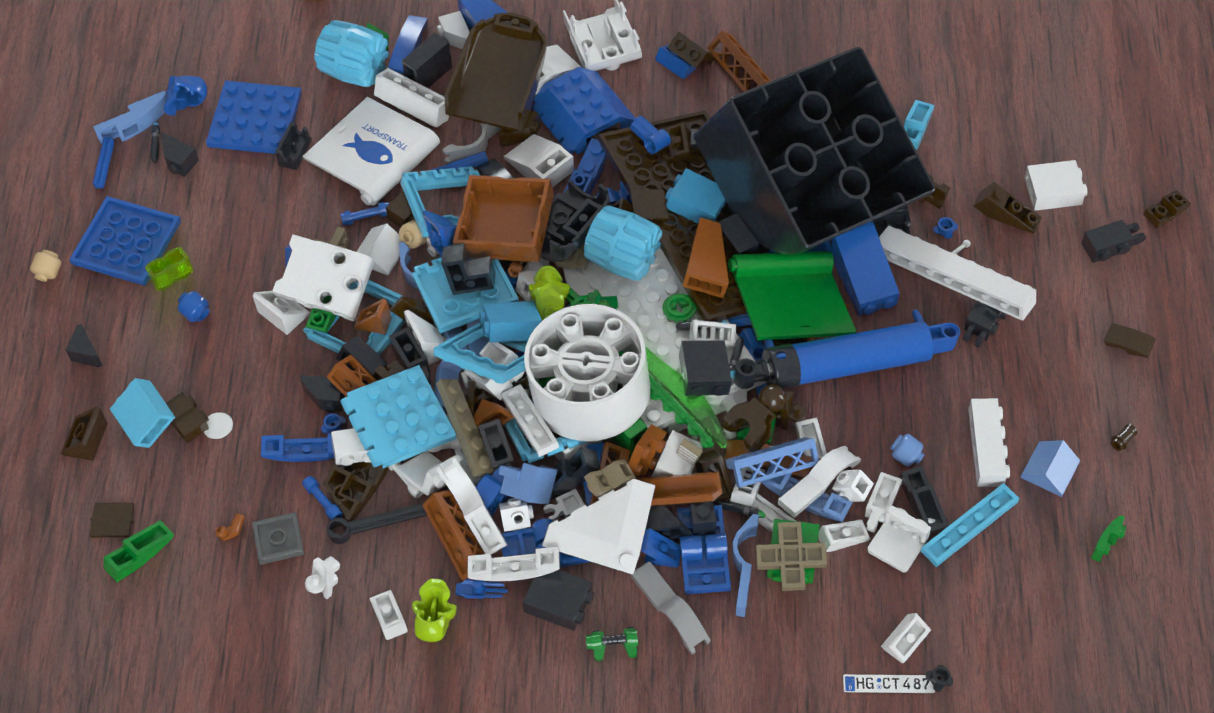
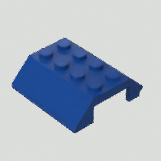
[532,67,636,154]

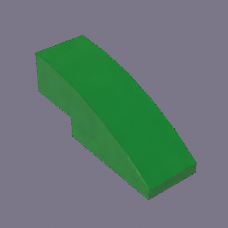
[103,520,174,582]

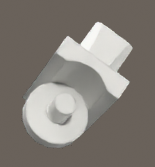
[305,556,340,599]

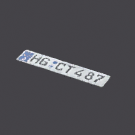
[843,674,935,693]

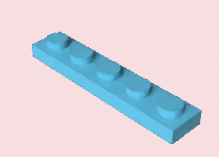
[921,483,1019,567]

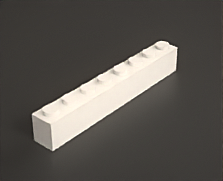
[879,226,1036,321]

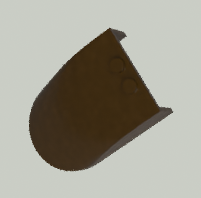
[444,13,547,133]

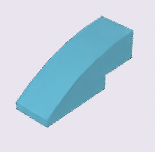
[904,100,935,151]

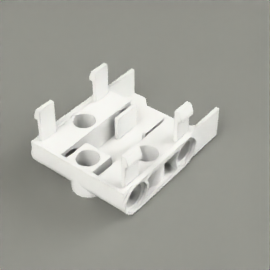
[563,0,642,71]
[272,235,374,322]

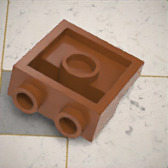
[628,424,667,477]

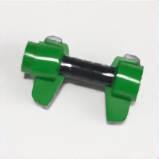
[586,627,638,662]

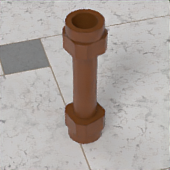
[508,261,527,278]

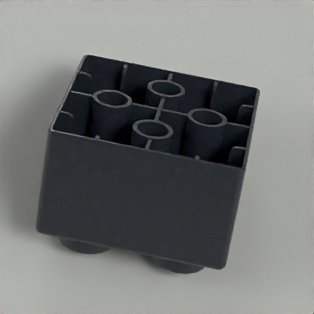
[694,47,935,255]

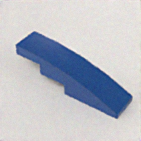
[388,15,428,74]

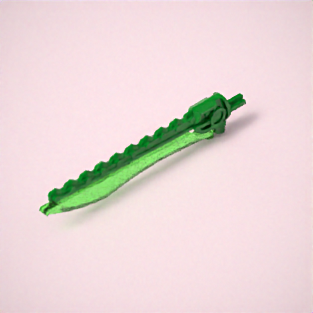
[565,286,727,449]

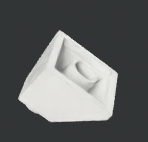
[404,310,446,365]

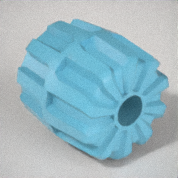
[314,20,389,87]
[584,206,662,281]

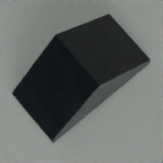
[66,324,102,367]

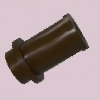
[1110,424,1138,451]

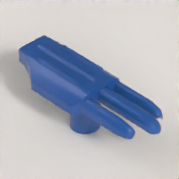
[455,579,508,599]

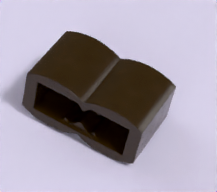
[166,392,209,443]

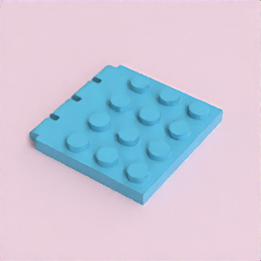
[412,257,519,333]
[340,365,456,468]

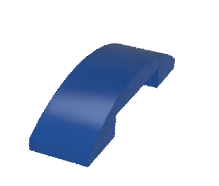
[261,433,335,462]

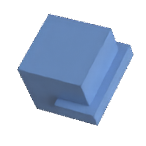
[499,463,557,504]

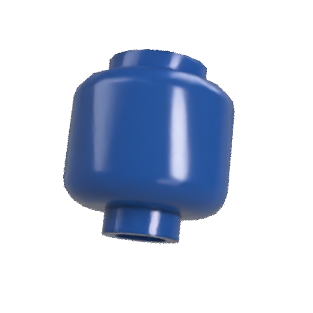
[178,291,210,322]

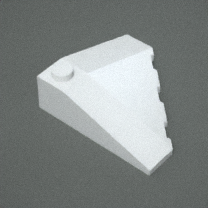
[542,479,655,574]

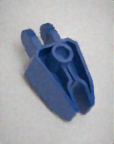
[476,465,508,516]

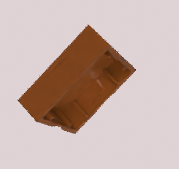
[453,175,554,262]

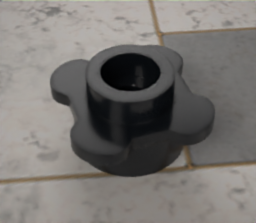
[925,665,953,692]

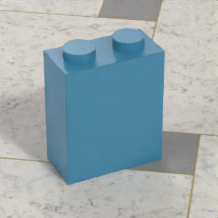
[665,168,726,224]
[479,301,542,343]

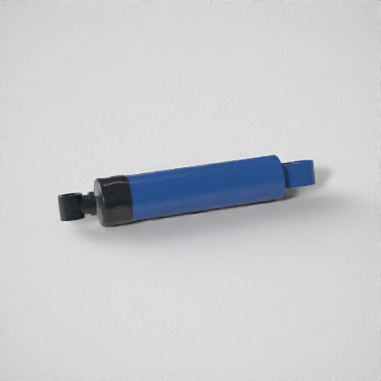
[733,309,960,389]

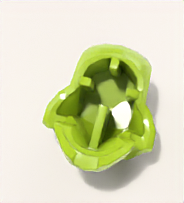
[528,265,570,321]
[412,579,457,642]

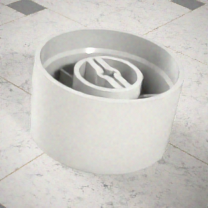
[524,304,650,441]

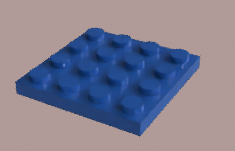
[206,80,302,154]
[69,196,181,286]

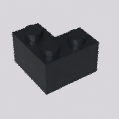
[441,244,496,295]

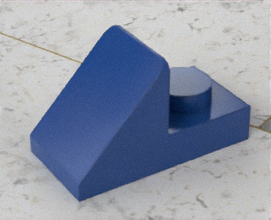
[641,529,681,567]

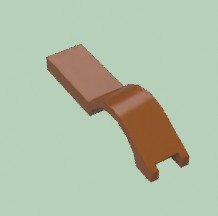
[722,440,821,479]

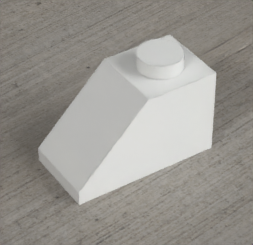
[437,11,470,49]

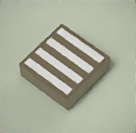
[676,439,703,465]

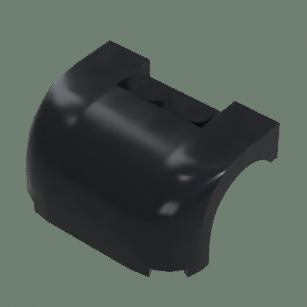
[540,179,610,262]

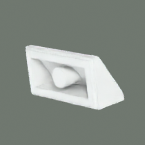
[881,613,931,663]

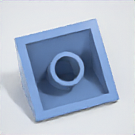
[1020,440,1080,497]

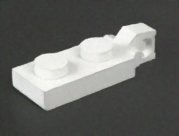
[865,472,902,533]

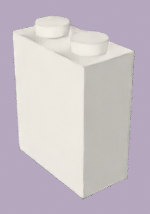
[1024,160,1087,211]

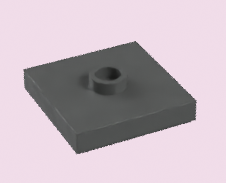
[252,512,305,565]

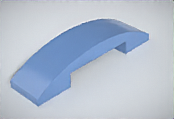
[761,464,852,522]

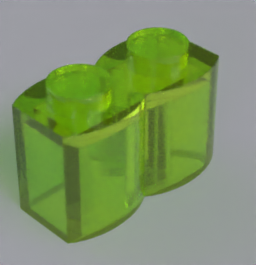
[145,247,194,291]

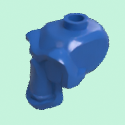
[164,76,208,116]

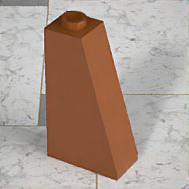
[682,218,729,298]

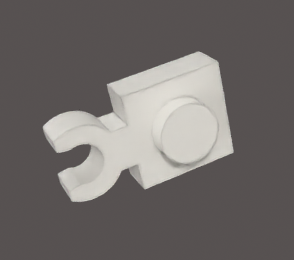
[543,489,585,521]

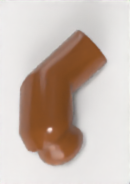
[215,513,245,541]

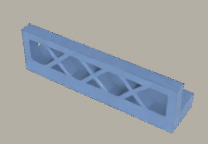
[725,437,819,487]

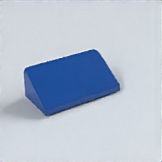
[655,45,697,79]

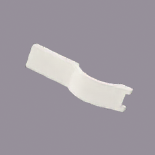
[778,445,861,518]
[436,457,508,555]

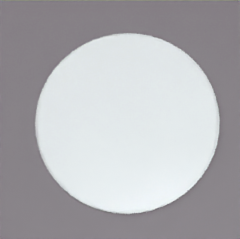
[204,412,233,439]

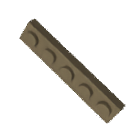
[436,379,495,478]

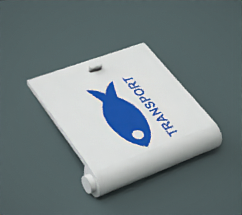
[303,97,440,206]

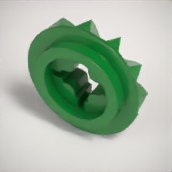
[662,293,696,324]

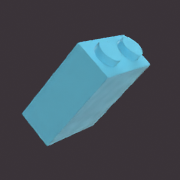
[110,378,175,448]

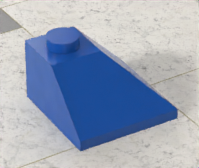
[422,210,457,257]

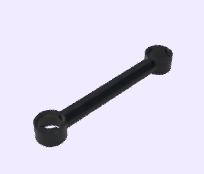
[327,497,450,544]

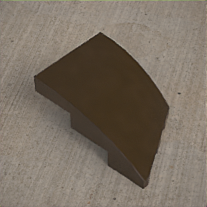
[323,461,389,521]

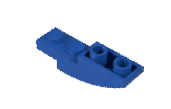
[563,138,607,195]

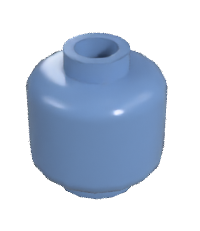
[890,434,925,467]

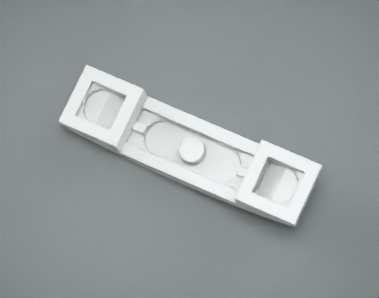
[468,547,560,581]

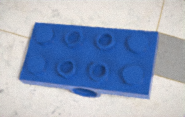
[677,505,731,594]
[501,519,591,568]

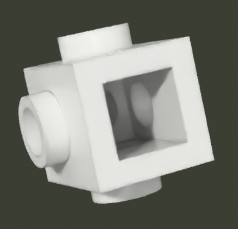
[832,469,874,502]
[499,498,534,532]

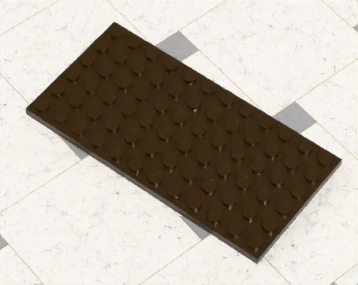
[598,110,768,322]

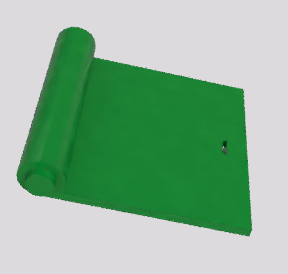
[728,250,856,340]

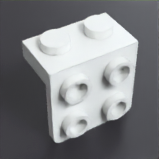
[398,452,463,496]
[867,505,931,572]

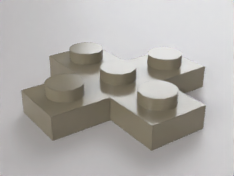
[756,522,827,591]

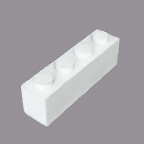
[374,68,449,128]
[968,398,1010,487]

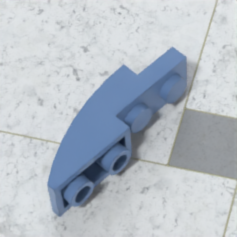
[93,91,167,144]

